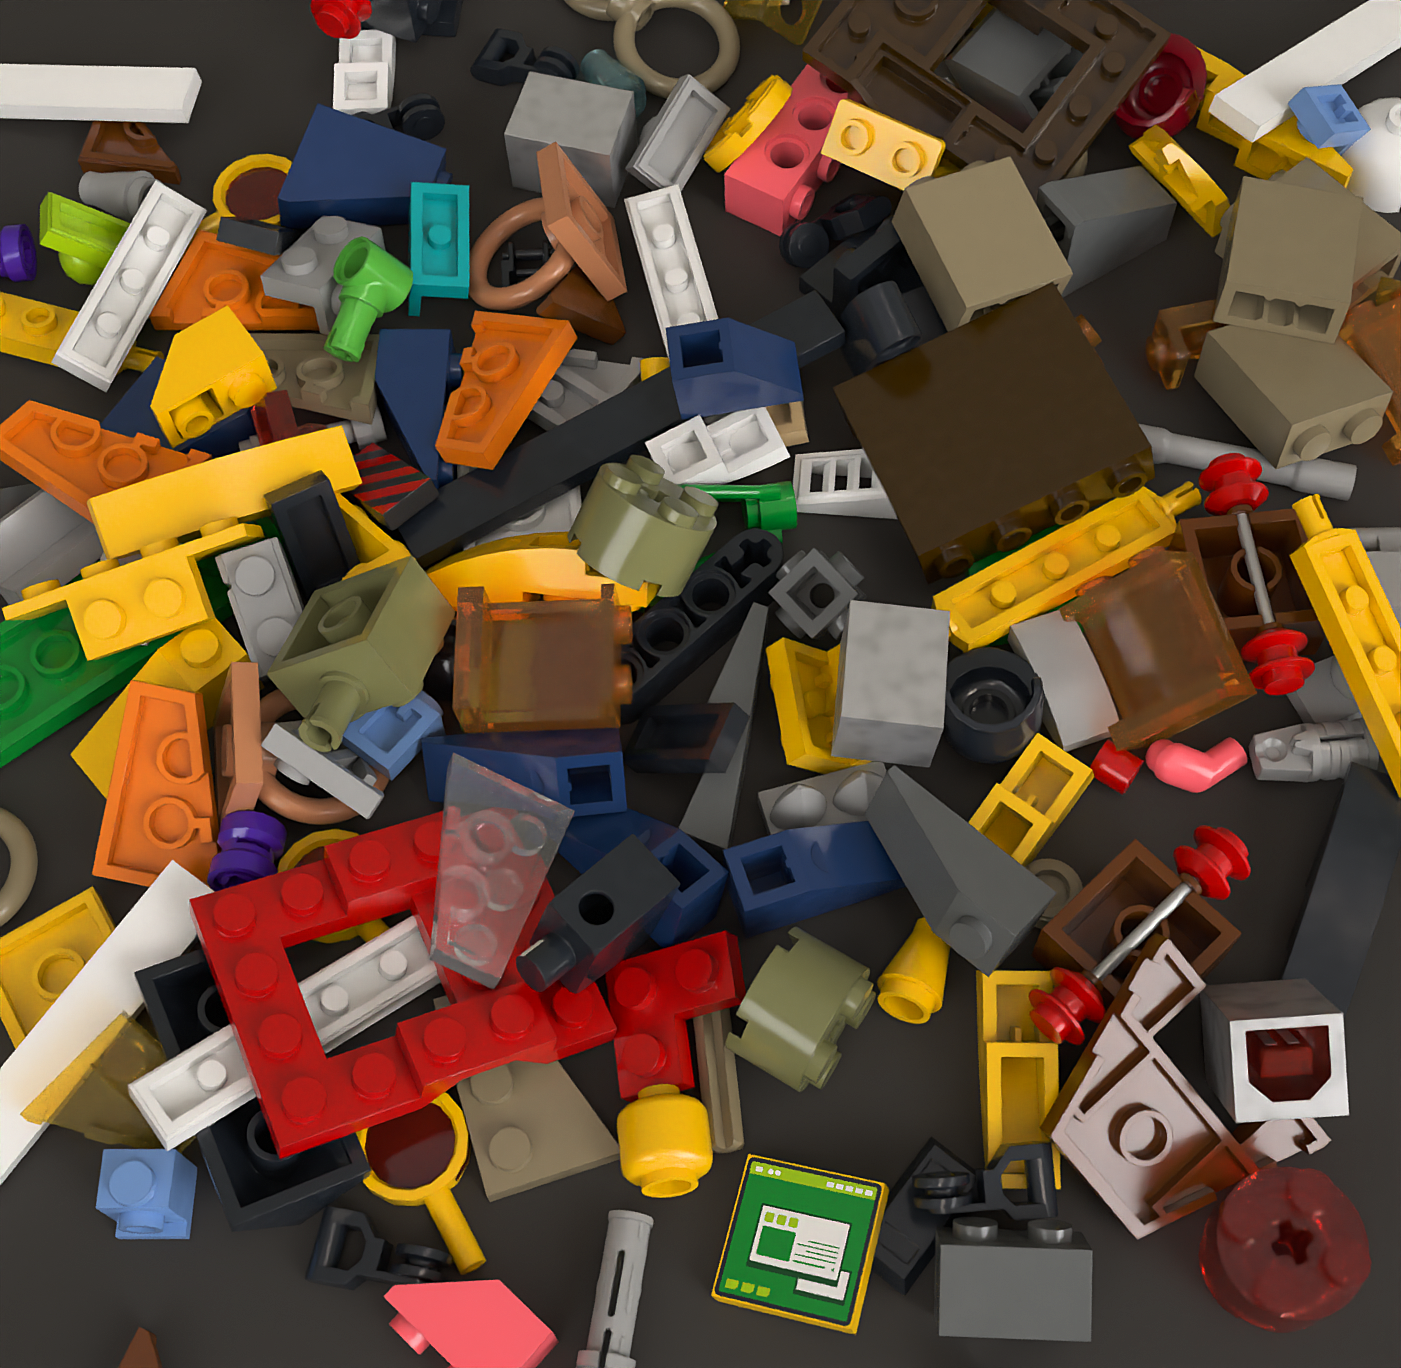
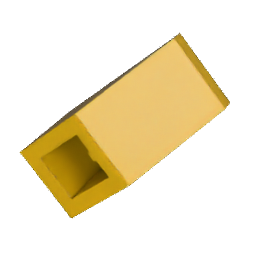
[150,305,277,449]

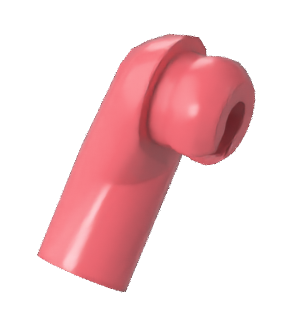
[1145,737,1248,793]

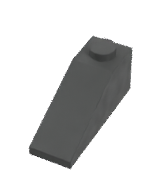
[865,765,1057,977]

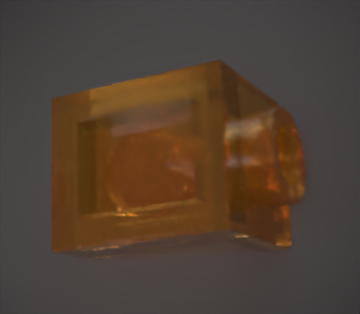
[1145,299,1230,390]

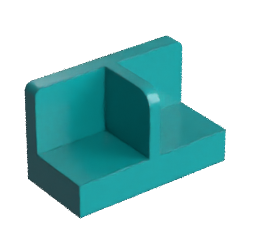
[408,182,469,316]

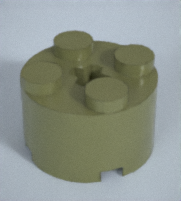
[567,455,719,597]
[726,926,877,1092]

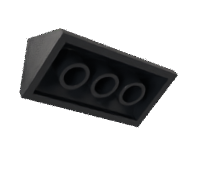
[134,948,371,1232]

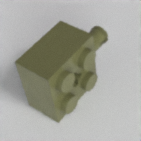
[267,555,456,752]

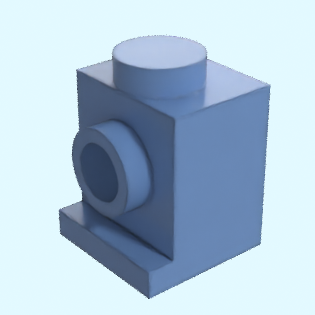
[96,1149,198,1239]

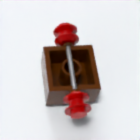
[1165,453,1326,695]
[1028,825,1251,1045]

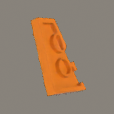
[149,229,319,330]
[435,311,578,470]
[0,400,213,524]
[92,680,221,888]

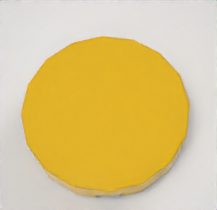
[703,75,793,173]

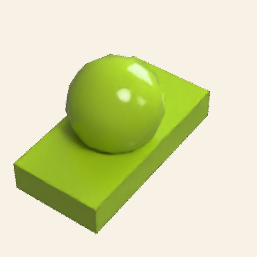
[40,192,131,285]

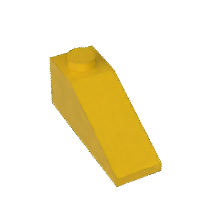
[70,617,264,800]

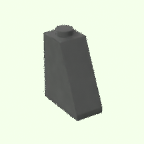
[1036,166,1177,297]

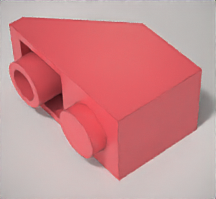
[383,1280,559,1368]

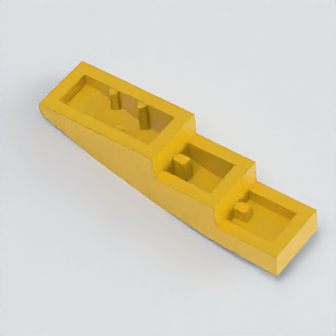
[1195,46,1354,188]
[86,425,362,560]

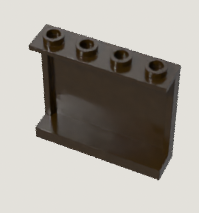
[833,282,1155,584]

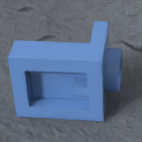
[1288,84,1371,156]
[342,690,446,781]

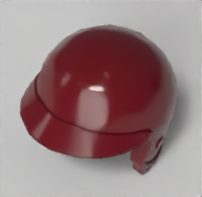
[1113,33,1207,140]

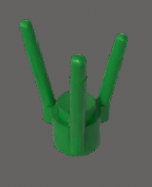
[678,481,797,572]

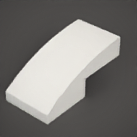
[333,30,396,115]
[645,407,790,485]

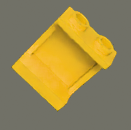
[821,99,961,191]

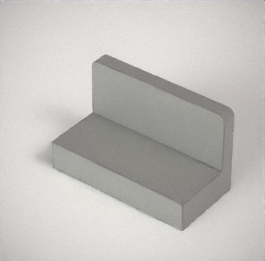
[0,489,104,605]

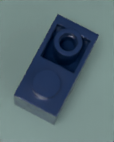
[665,317,804,420]

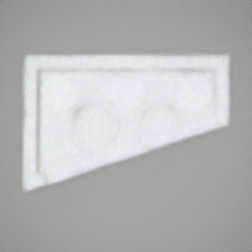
[430,753,575,989]

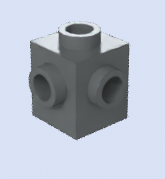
[768,548,867,640]

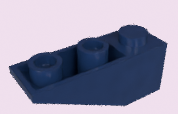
[375,329,464,489]
[422,719,627,818]
[530,808,729,949]
[723,821,907,939]

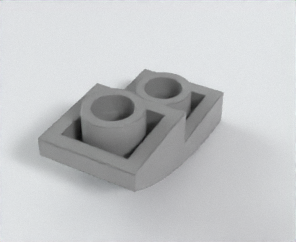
[1007,607,1121,752]

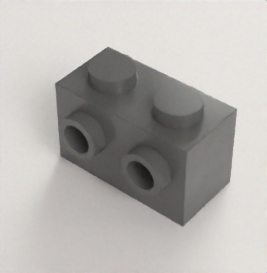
[934,1217,1093,1342]

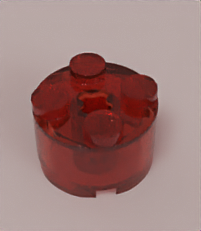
[1199,1167,1371,1333]

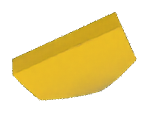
[1129,125,1230,238]

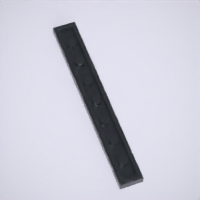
[398,290,847,569]

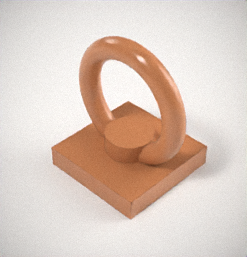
[469,141,627,311]
[213,662,389,831]

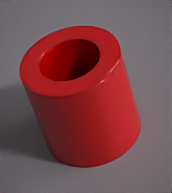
[1090,739,1144,795]

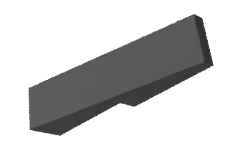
[679,602,768,867]

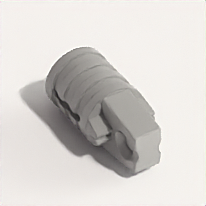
[1248,718,1379,782]

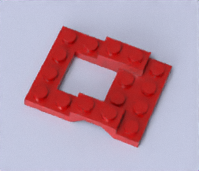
[189,808,617,1159]

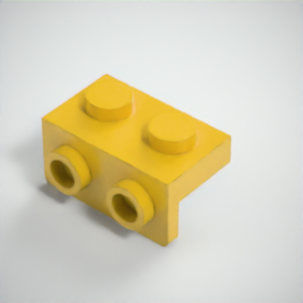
[765,637,871,774]

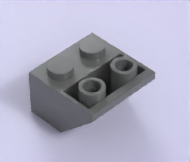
[944,7,1084,133]

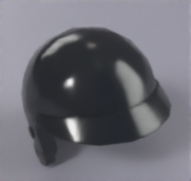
[942,647,1045,764]

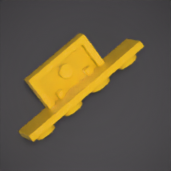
[2,516,265,661]

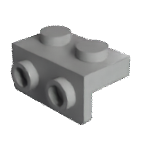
[260,215,386,335]

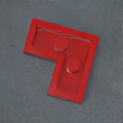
[605,930,746,1103]

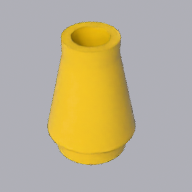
[877,917,950,1024]

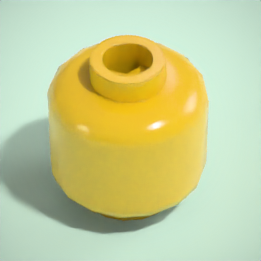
[617,1084,713,1198]

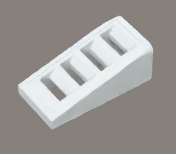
[793,449,897,519]

